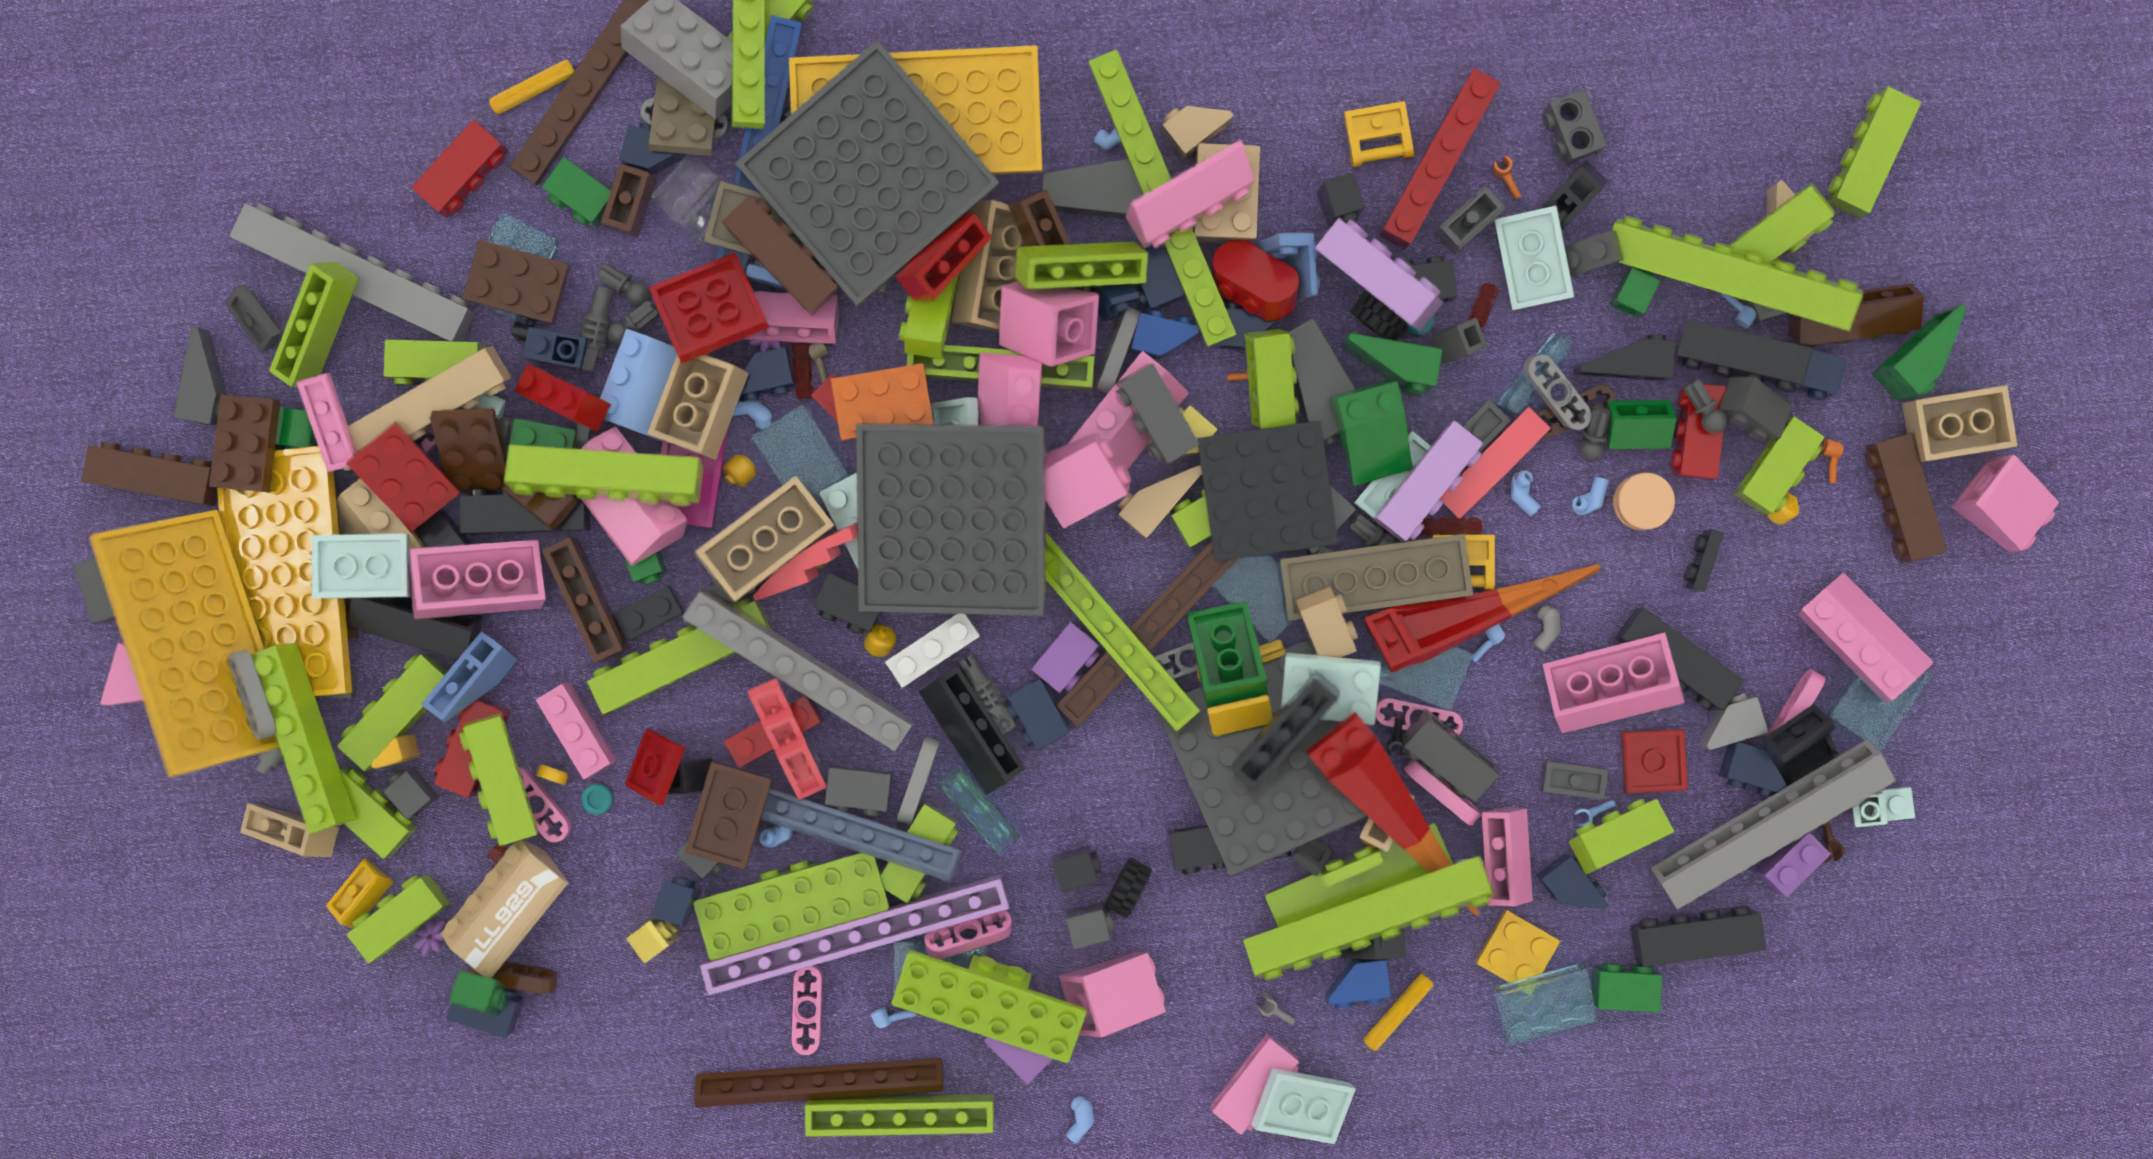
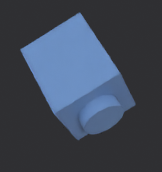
[421,631,518,723]

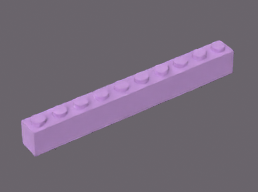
[700,874,1010,996]

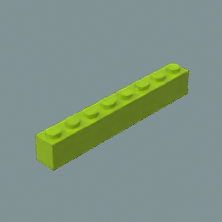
[1612,216,1863,331]
[1243,856,1496,981]

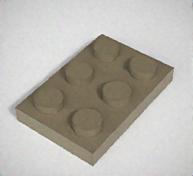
[649,76,716,156]

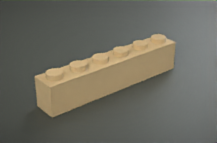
[343,346,512,472]

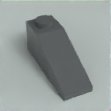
[174,326,227,426]

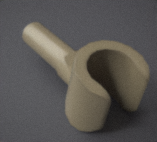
[809,343,829,384]

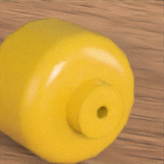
[723,454,756,487]
[1767,492,1800,525]
[864,624,897,658]

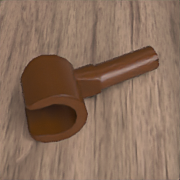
[1822,822,1845,863]

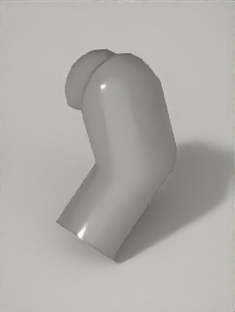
[1532,605,1561,653]

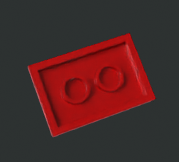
[346,421,460,532]

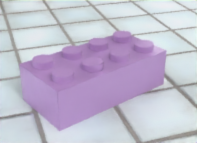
[1315,218,1443,332]

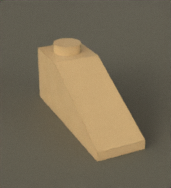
[1118,465,1202,539]
[240,803,339,857]

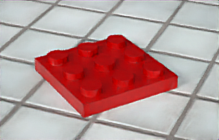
[649,252,769,364]

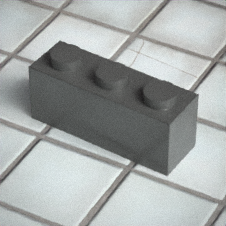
[1116,363,1200,464]
[1402,709,1500,802]

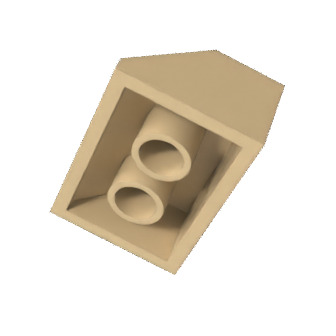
[336,478,428,549]

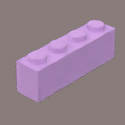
[1373,420,1483,542]

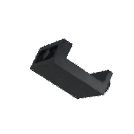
[1763,704,1840,787]

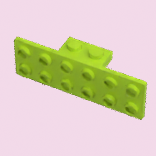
[1265,823,1454,927]
[693,853,889,961]
[892,950,1087,1063]

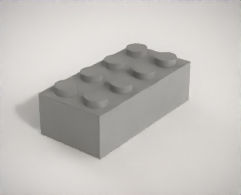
[620,0,732,120]

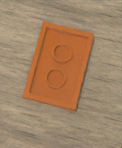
[831,363,934,441]

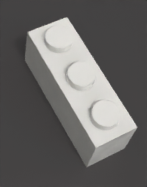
[885,614,981,688]

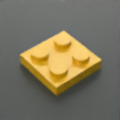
[1475,909,1560,994]

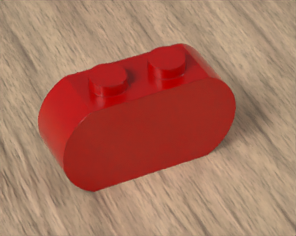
[1212,240,1299,321]

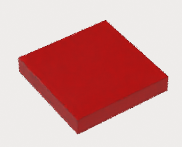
[625,728,686,805]
[1621,729,1688,794]

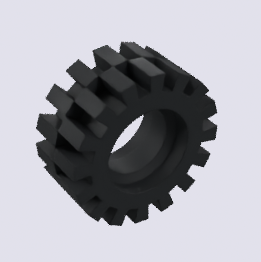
[1349,292,1409,341]
[1105,857,1152,918]

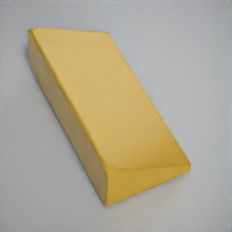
[1207,695,1273,736]
[371,734,420,769]
[326,858,393,928]

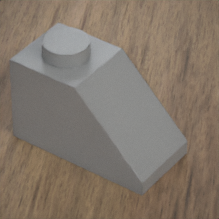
[1699,692,1768,750]

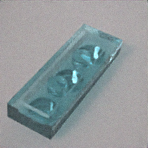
[1495,333,1573,414]
[938,765,1020,854]

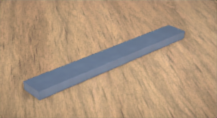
[761,788,962,882]

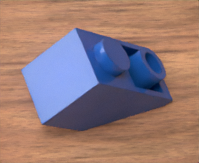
[1131,310,1199,359]
[1325,959,1391,1009]

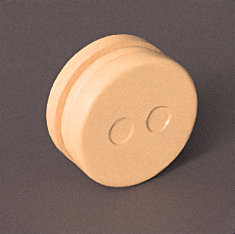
[1613,473,1675,530]

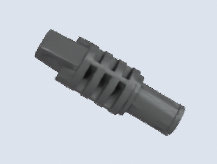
[579,286,613,372]
[957,654,1016,735]

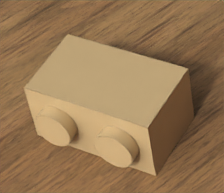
[1296,586,1358,658]

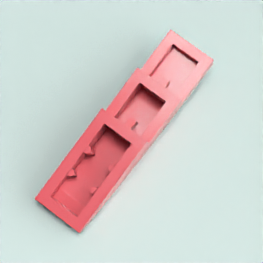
[1440,406,1551,519]
[753,522,858,601]
[748,678,827,800]

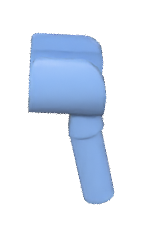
[1721,293,1756,329]
[1470,624,1505,662]
[1573,800,1616,827]
[871,1007,916,1028]

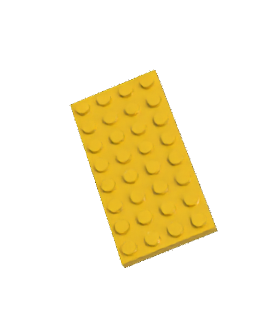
[789,45,1043,175]
[217,446,352,696]
[89,510,280,778]

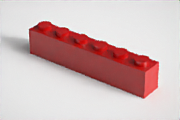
[1379,68,1501,250]

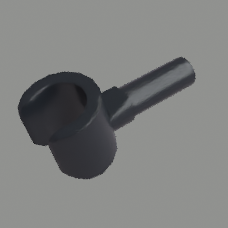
[511,318,536,341]
[1386,716,1405,756]

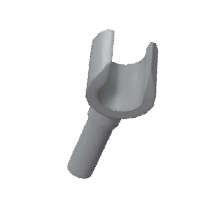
[1254,992,1295,1025]

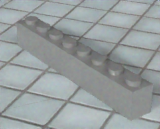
[229,203,476,342]
[682,586,912,751]
[1651,739,1896,910]

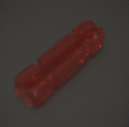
[1469,282,1499,332]
[791,342,813,400]
[1421,518,1482,535]

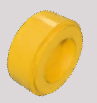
[536,764,569,785]

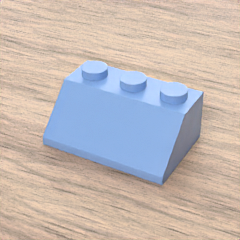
[600,329,677,441]

